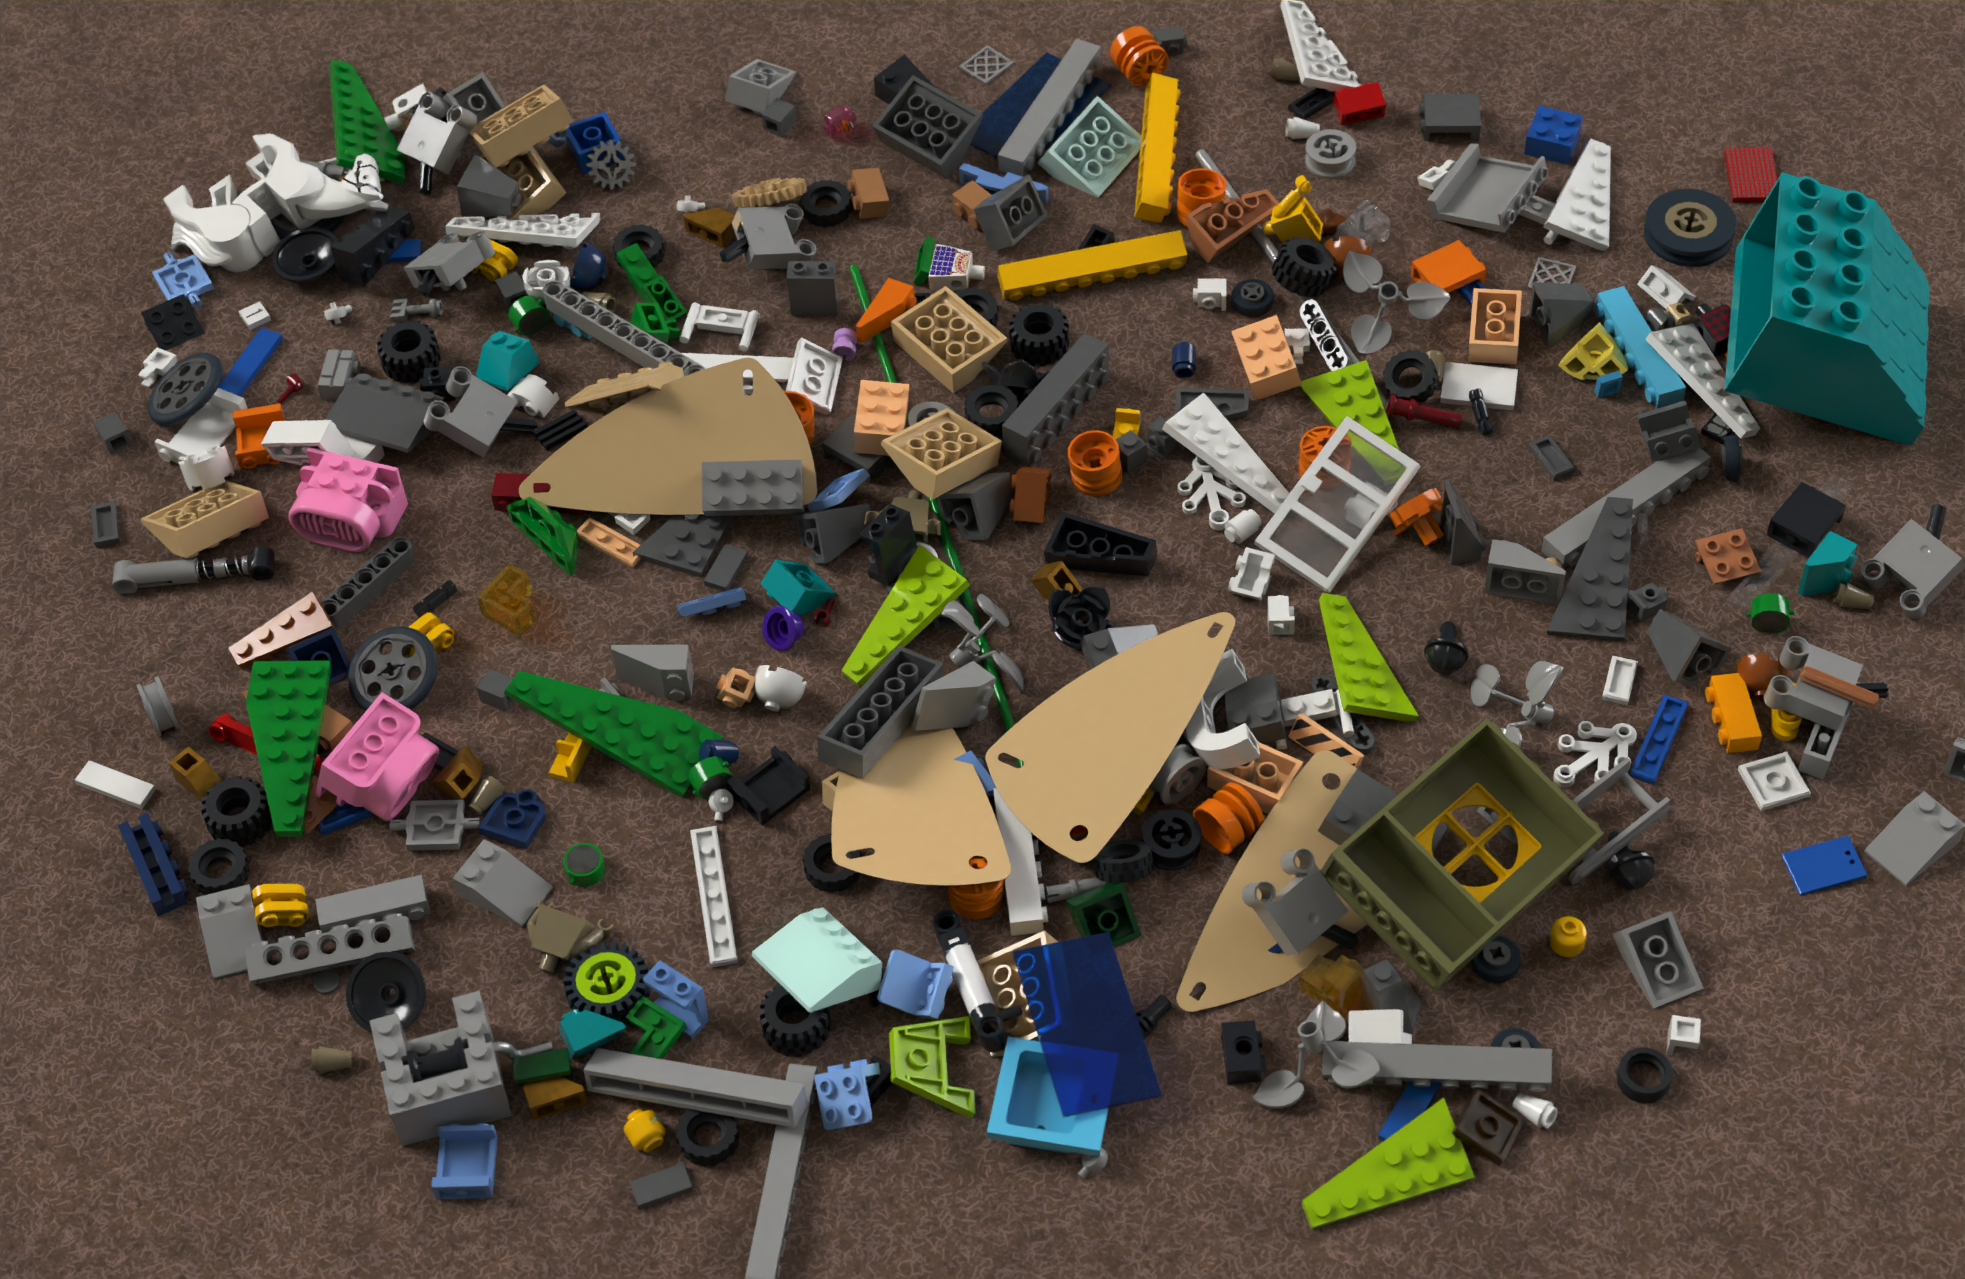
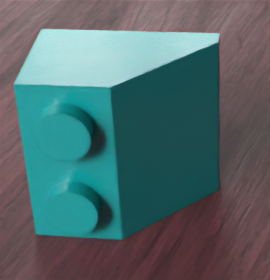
[476,331,540,391]
[1797,531,1858,596]
[760,560,837,616]
[558,1009,625,1059]

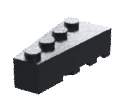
[874,54,936,104]
[330,205,415,287]
[1044,512,1158,576]

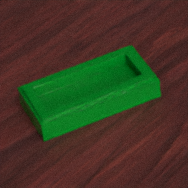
[913,236,935,286]

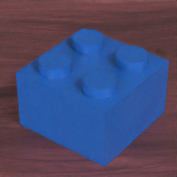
[1524,106,1583,165]
[564,112,625,174]

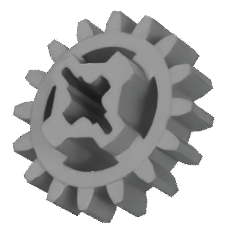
[586,139,636,190]

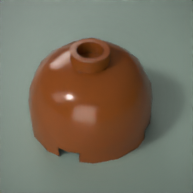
[1325,236,1371,279]
[1736,654,1790,699]

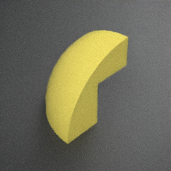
[1558,323,1628,380]

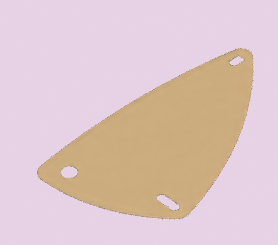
[519,358,817,515]
[985,612,1236,863]
[831,722,1011,885]
[1176,750,1367,1012]

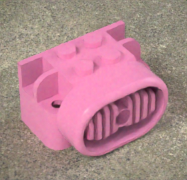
[288,447,408,552]
[315,692,439,821]

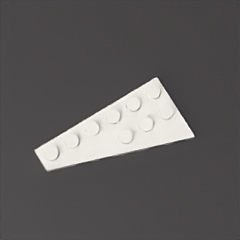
[1280,0,1361,92]
[1543,139,1611,251]
[446,213,600,249]
[1645,323,1760,439]
[1162,392,1290,514]

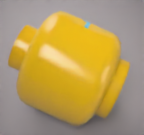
[1549,916,1587,957]
[624,1109,666,1153]

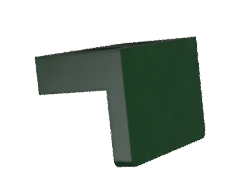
[513,1048,573,1086]

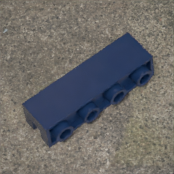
[118,813,189,917]

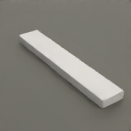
[690,826,738,968]

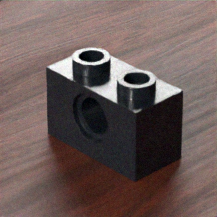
[1221,1020,1266,1085]

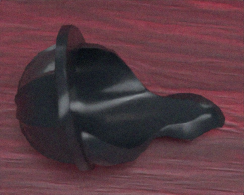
[1424,621,1469,675]
[1607,831,1655,890]

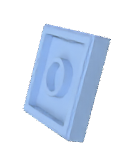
[807,469,870,512]

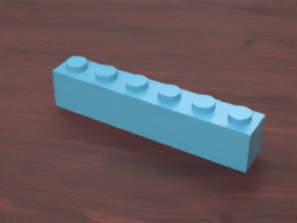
[1594,286,1686,409]

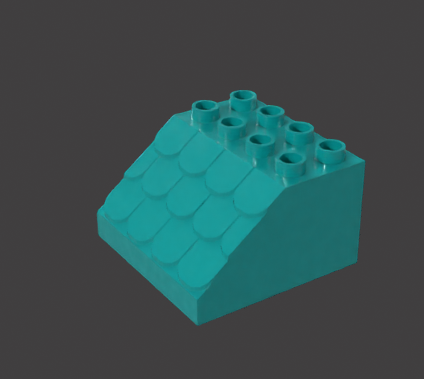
[1725,172,1930,444]

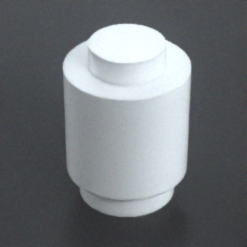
[1224,509,1262,544]

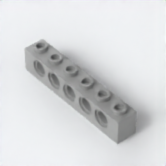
[244,914,415,985]

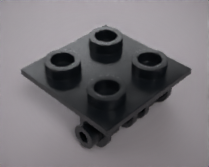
[141,294,204,351]

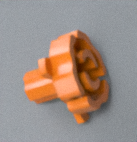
[1389,488,1445,546]

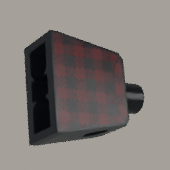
[1695,303,1731,357]

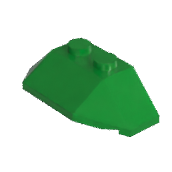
[507,497,579,576]

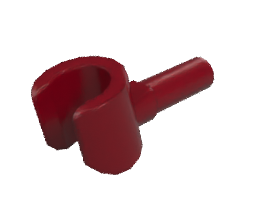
[276,373,304,404]
[814,597,835,627]

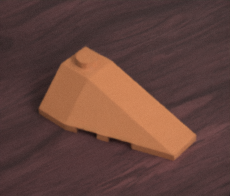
[1185,189,1279,263]

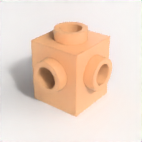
[716,667,756,708]

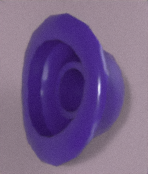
[762,606,804,651]

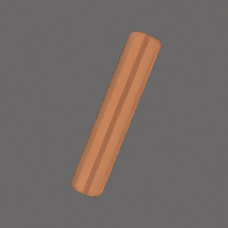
[1800,666,1879,709]

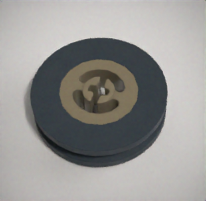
[1644,189,1736,267]

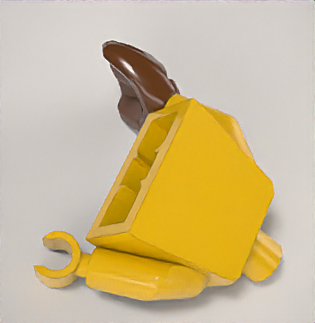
[1263,175,1349,243]

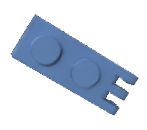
[677,587,746,616]

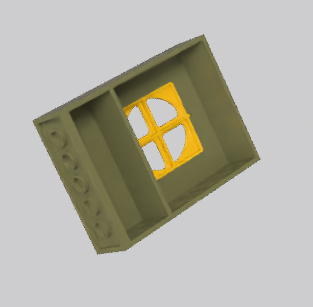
[1321,718,1604,993]

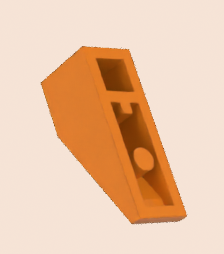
[856,278,916,343]

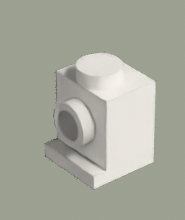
[1193,279,1226,311]
[1267,595,1295,635]

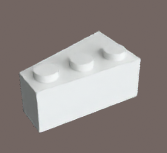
[261,420,355,465]

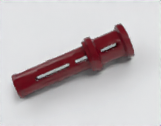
[1386,394,1462,429]

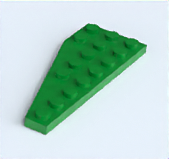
[329,59,405,184]
[246,661,331,837]
[504,671,724,798]

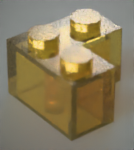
[477,564,536,637]
[1298,954,1365,1018]

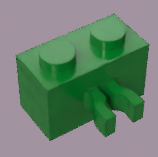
[630,303,680,345]

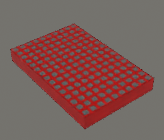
[1724,147,1777,203]

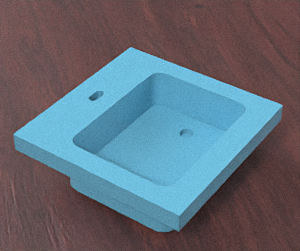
[987,1037,1119,1156]

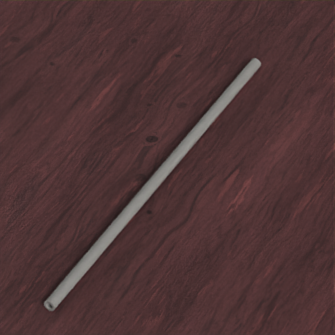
[1195,149,1395,418]

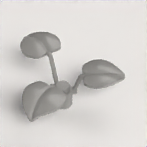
[1343,251,1450,354]
[941,594,1024,693]
[1470,661,1564,747]
[1253,1001,1380,1108]

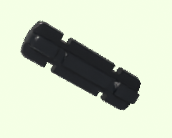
[1469,389,1493,435]
[413,580,457,618]

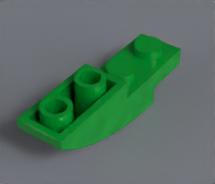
[616,243,687,321]

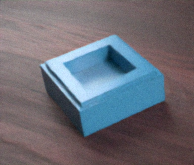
[1594,371,1623,398]

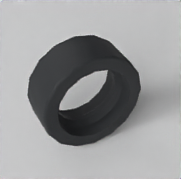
[1616,1047,1673,1103]

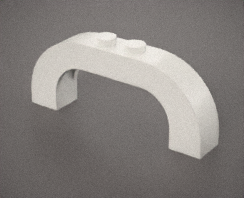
[1183,649,1260,769]

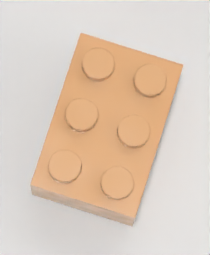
[1468,288,1522,365]
[1231,315,1302,400]
[853,380,909,456]
[1207,742,1303,814]

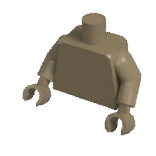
[864,490,941,544]
[527,900,613,974]

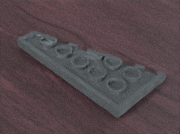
[1546,497,1633,641]
[633,514,735,577]

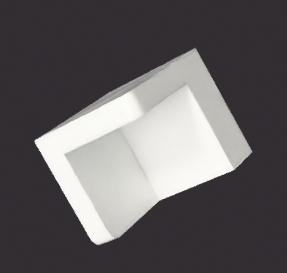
[1666,1015,1701,1056]

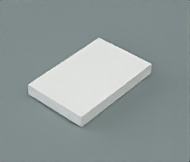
[786,337,843,415]
[1440,362,1518,411]

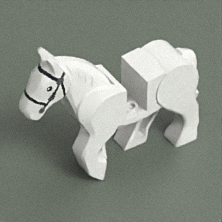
[163,134,388,272]

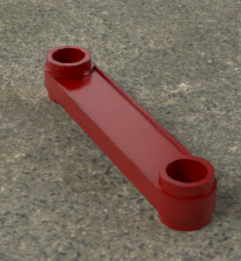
[209,713,322,775]

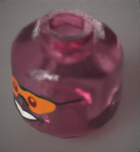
[823,105,857,139]

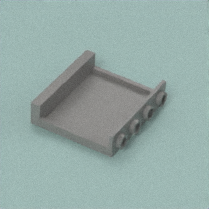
[1427,143,1548,233]

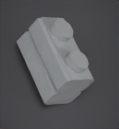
[317,349,361,400]

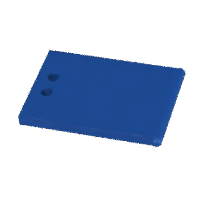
[1781,836,1867,896]

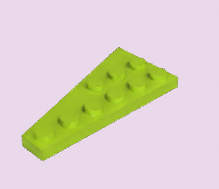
[1298,360,1406,486]
[841,545,970,688]
[1319,593,1419,722]
[1302,1098,1475,1229]

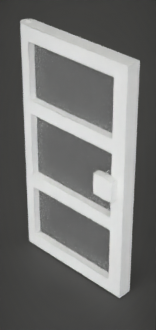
[1254,416,1421,593]

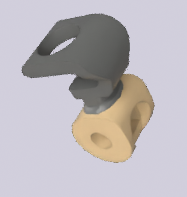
[1645,303,1693,332]

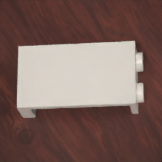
[155,388,248,464]

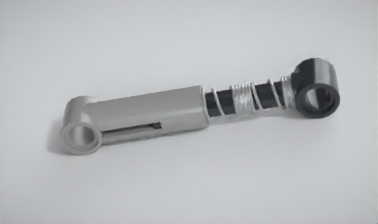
[112,547,275,594]

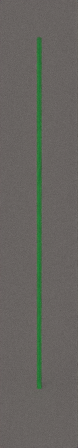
[849,264,1048,849]

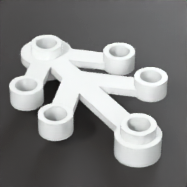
[1178,456,1246,530]
[1553,721,1637,788]

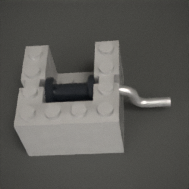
[370,991,554,1146]

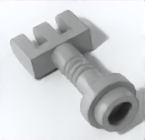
[390,299,443,322]

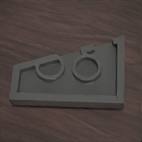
[1175,387,1249,420]

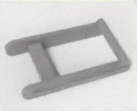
[1568,757,1671,885]

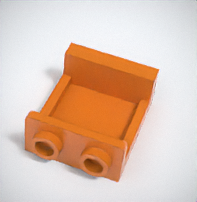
[1411,240,1486,293]
[232,404,285,469]

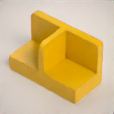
[549,733,592,783]

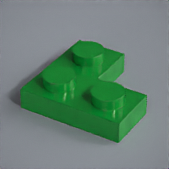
[626,996,687,1059]

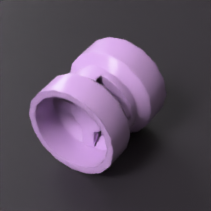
[832,328,857,360]

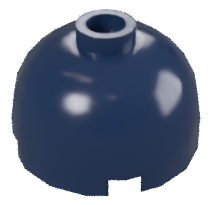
[570,242,609,290]

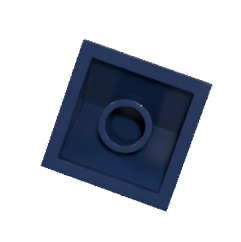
[286,627,350,686]

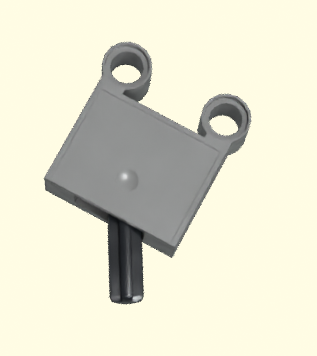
[397,92,477,195]
[719,204,816,270]
[404,231,495,295]
[423,366,537,458]
[1861,504,1965,619]
[1764,636,1889,731]
[1242,848,1358,955]

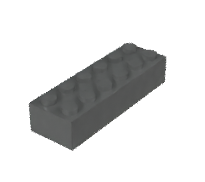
[1002,333,1110,467]
[817,646,943,779]

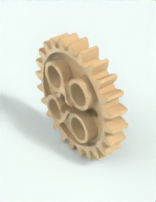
[732,178,807,208]

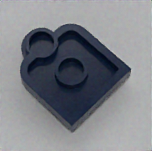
[478,789,546,849]

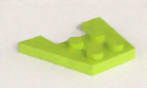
[889,1016,975,1118]

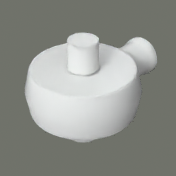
[677,195,705,216]
[324,302,352,324]
[709,789,734,822]

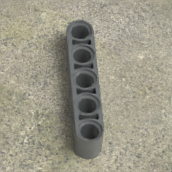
[321,537,415,630]

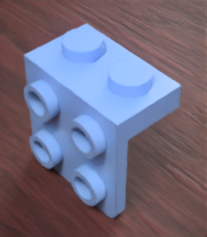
[877,950,954,1019]
[814,1059,880,1130]

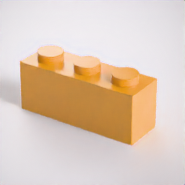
[1705,673,1762,753]

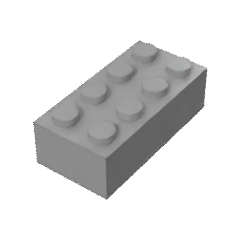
[702,460,804,516]

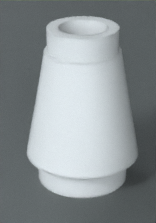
[1285,117,1320,139]
[1513,1093,1558,1128]

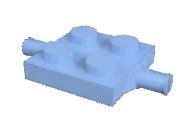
[152,252,214,308]

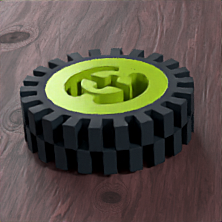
[563,942,651,1022]

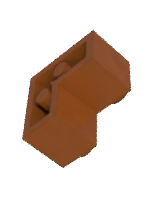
[1010,467,1052,523]

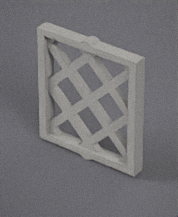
[959,45,1014,85]
[1527,257,1576,290]

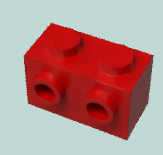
[1334,82,1386,125]

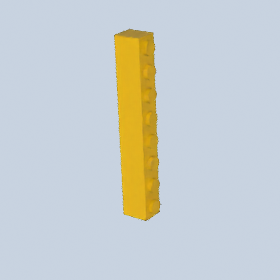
[1134,72,1180,223]
[997,230,1187,301]

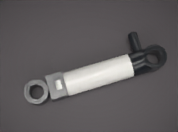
[932,910,1023,1052]

